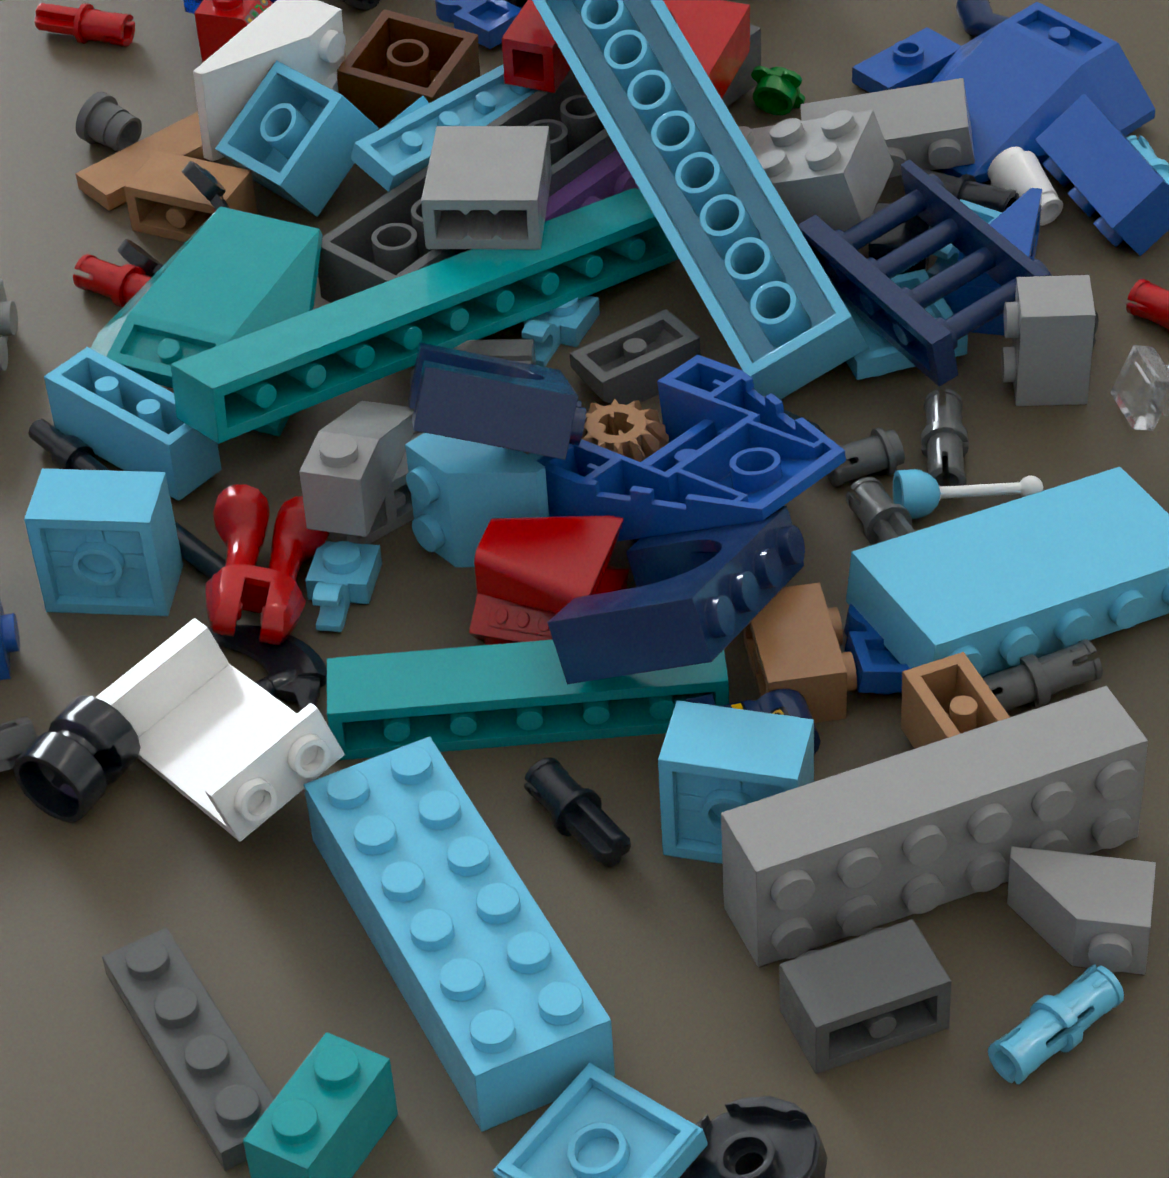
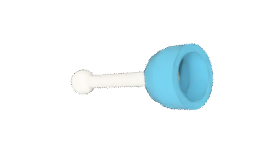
[893,469,1043,519]

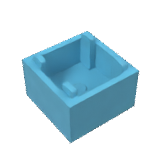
[24,468,183,616]
[658,700,814,864]

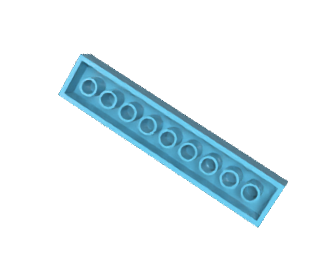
[532,0,869,400]

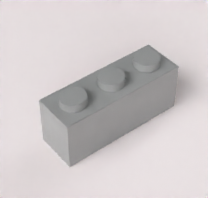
[800,78,975,178]

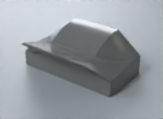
[570,309,701,405]

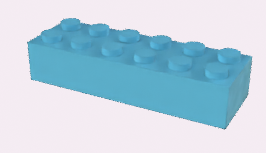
[304,736,615,1132]

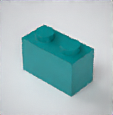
[243,1032,398,1178]

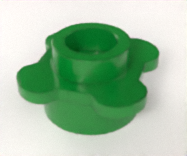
[751,66,806,115]

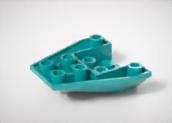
[91,206,323,436]

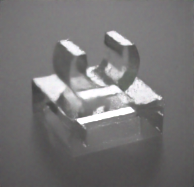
[1110,345,1169,431]

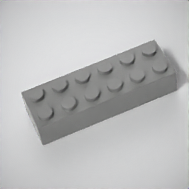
[721,686,1148,967]

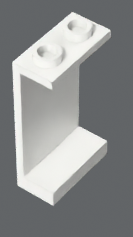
[95,618,345,842]

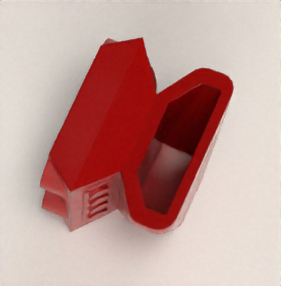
[469,515,629,645]

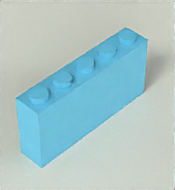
[846,467,1169,677]

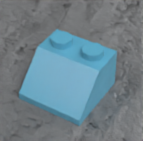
[405,433,549,567]

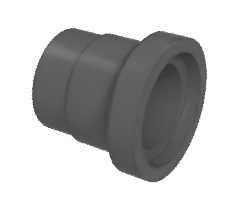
[75,92,142,152]

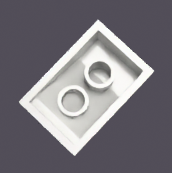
[193,0,346,161]

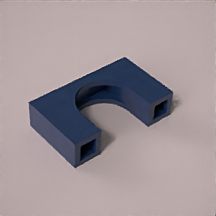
[408,342,586,460]
[547,505,805,685]

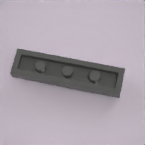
[102,927,275,1171]

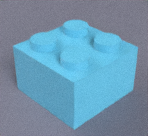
[215,60,379,217]

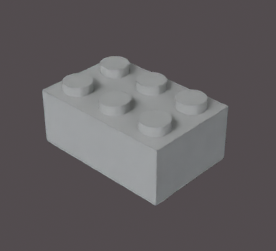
[739,110,894,232]

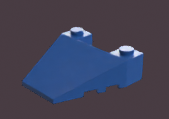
[536,354,846,541]

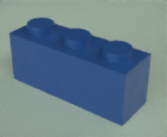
[1035,94,1169,256]

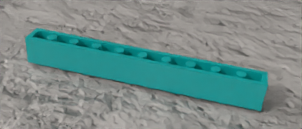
[171,188,679,444]

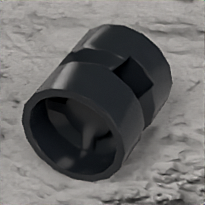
[13,696,141,822]

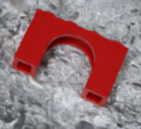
[502,0,750,99]

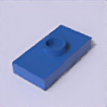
[852,27,961,93]

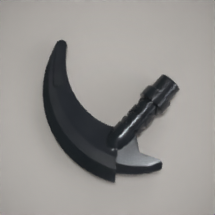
[208,625,327,712]

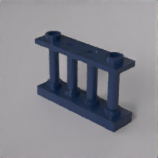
[797,159,1052,387]

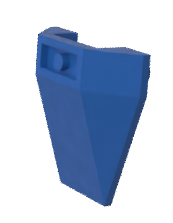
[931,2,1155,183]

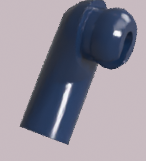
[956,0,1010,37]

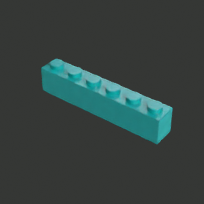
[327,640,729,760]

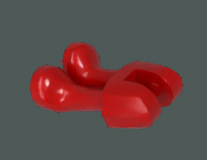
[205,484,330,645]

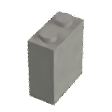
[421,126,552,249]

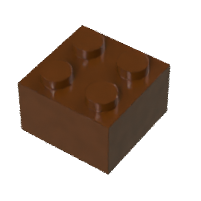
[337,9,480,130]

